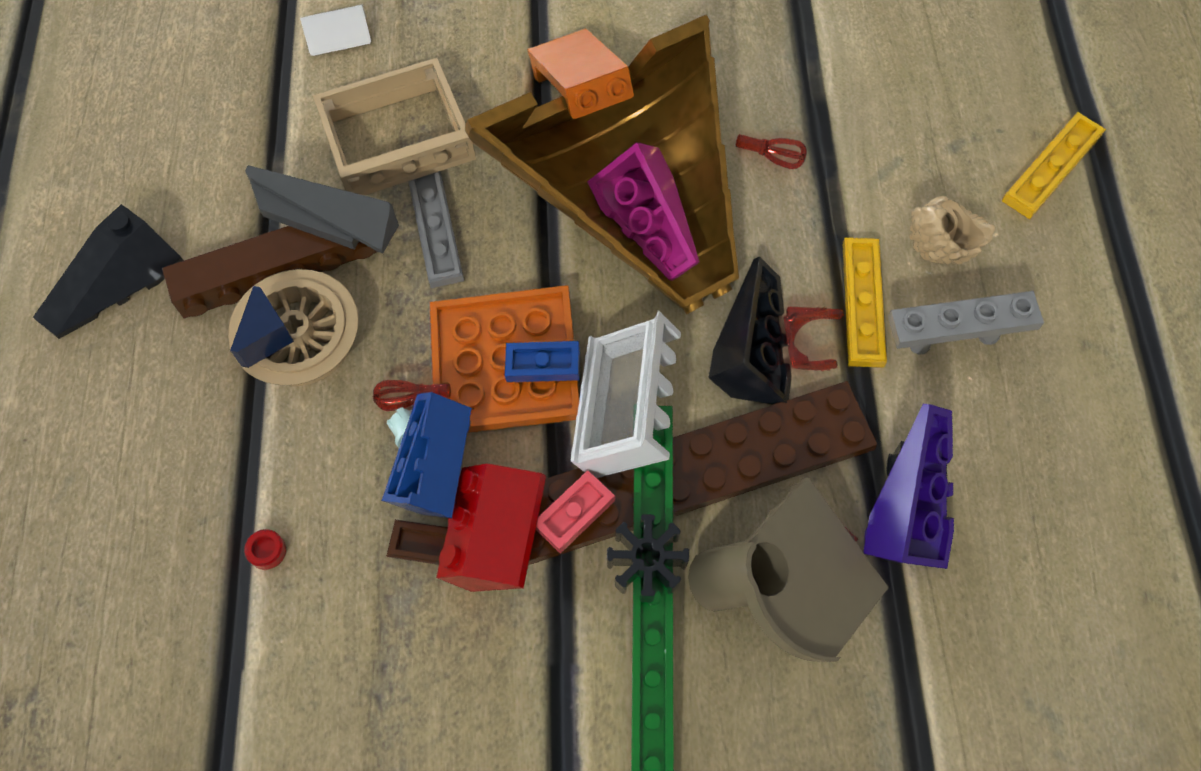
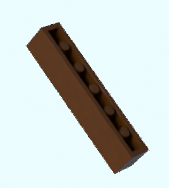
[162,226,377,319]

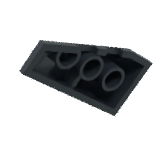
[33,204,184,339]
[709,256,791,405]

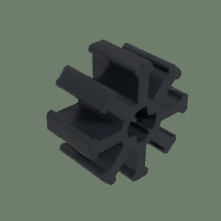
[607,514,689,602]

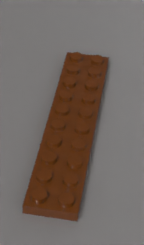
[528,381,877,565]

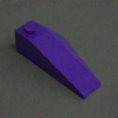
[863,403,954,569]

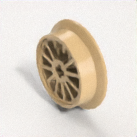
[228,269,358,386]

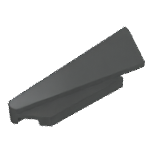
[245,165,399,253]

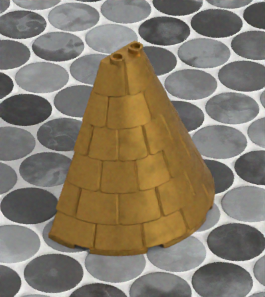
[465,14,739,315]

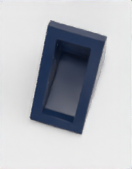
[230,286,294,368]

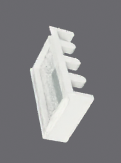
[570,310,681,478]

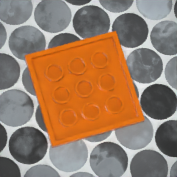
[430,285,580,433]

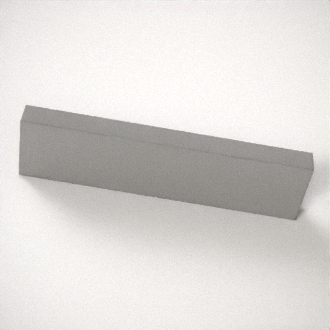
[408,171,464,288]

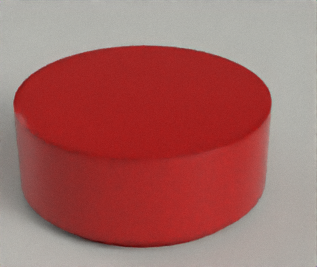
[244,529,286,570]

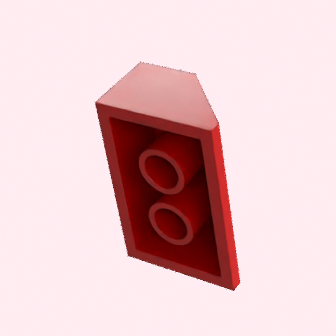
[436,463,546,592]

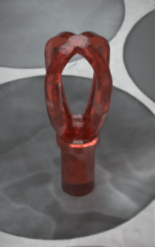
[736,134,807,169]
[373,380,451,411]

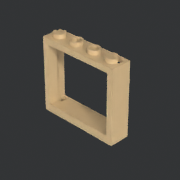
[313,58,476,195]

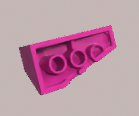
[587,143,700,281]

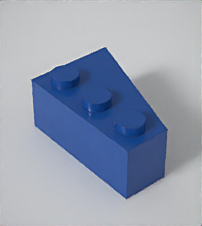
[381,392,472,518]

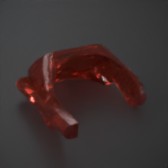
[783,306,844,371]

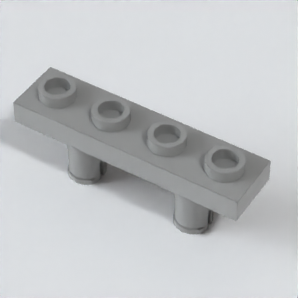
[888,291,1044,354]

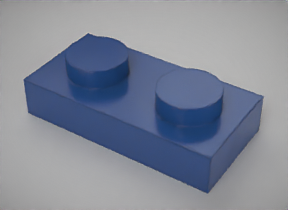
[505,341,580,382]

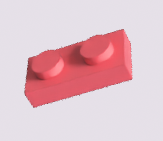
[536,470,615,554]

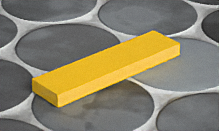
[1002,112,1106,220]
[843,238,887,368]

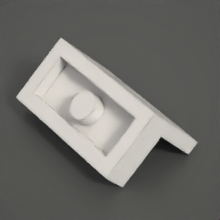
[300,4,371,56]

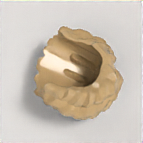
[910,196,995,265]

